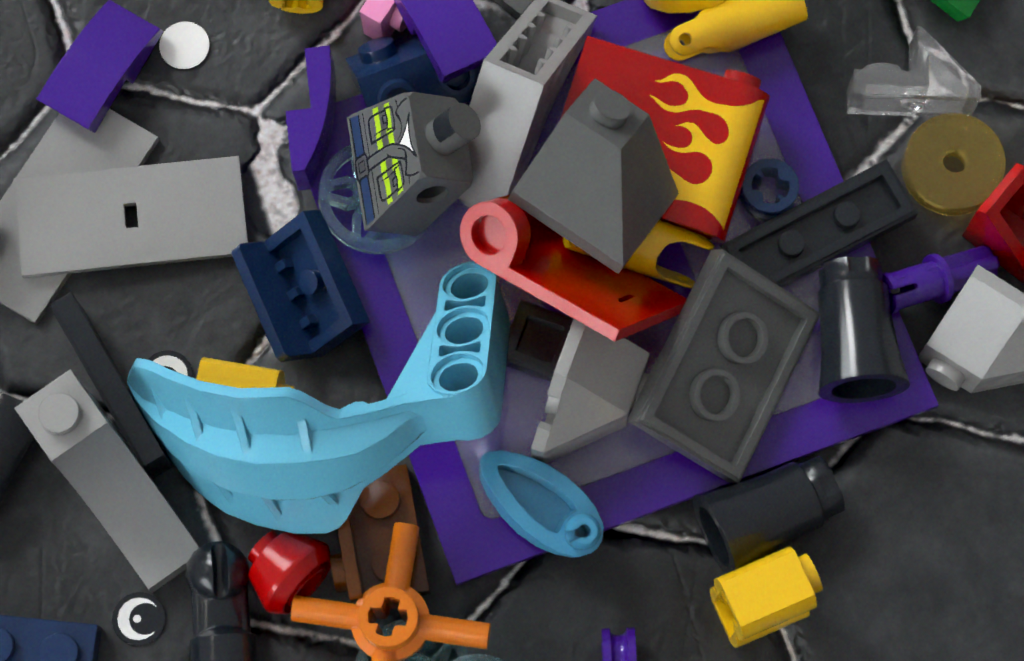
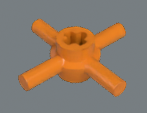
[290,522,491,661]

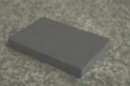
[627,249,819,483]

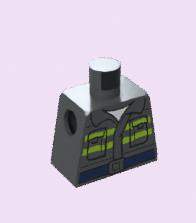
[347,92,481,236]

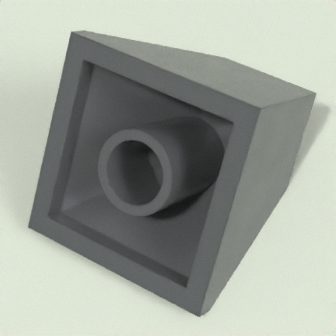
[508,78,679,274]

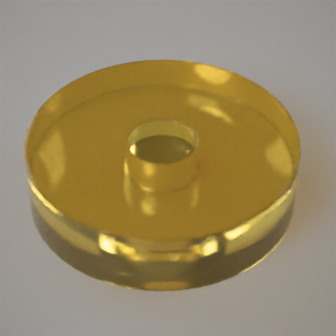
[902,113,1006,216]

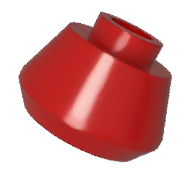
[248,531,331,614]

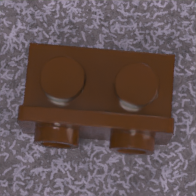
[330,464,431,604]

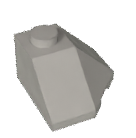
[918,265,1024,393]
[531,319,650,464]

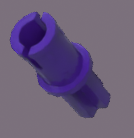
[883,246,1000,314]

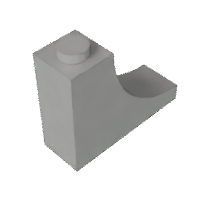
[459,0,597,208]
[14,369,200,593]

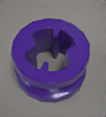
[601,627,637,661]

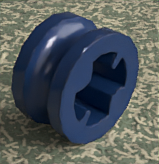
[740,158,799,222]

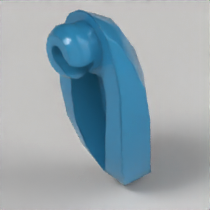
[478,450,604,558]

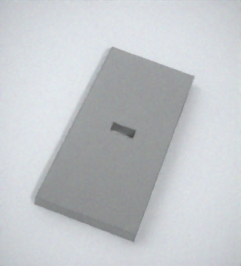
[0,109,160,325]
[13,156,248,278]

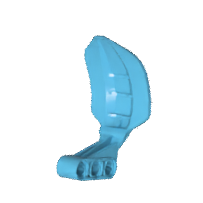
[127,261,510,534]

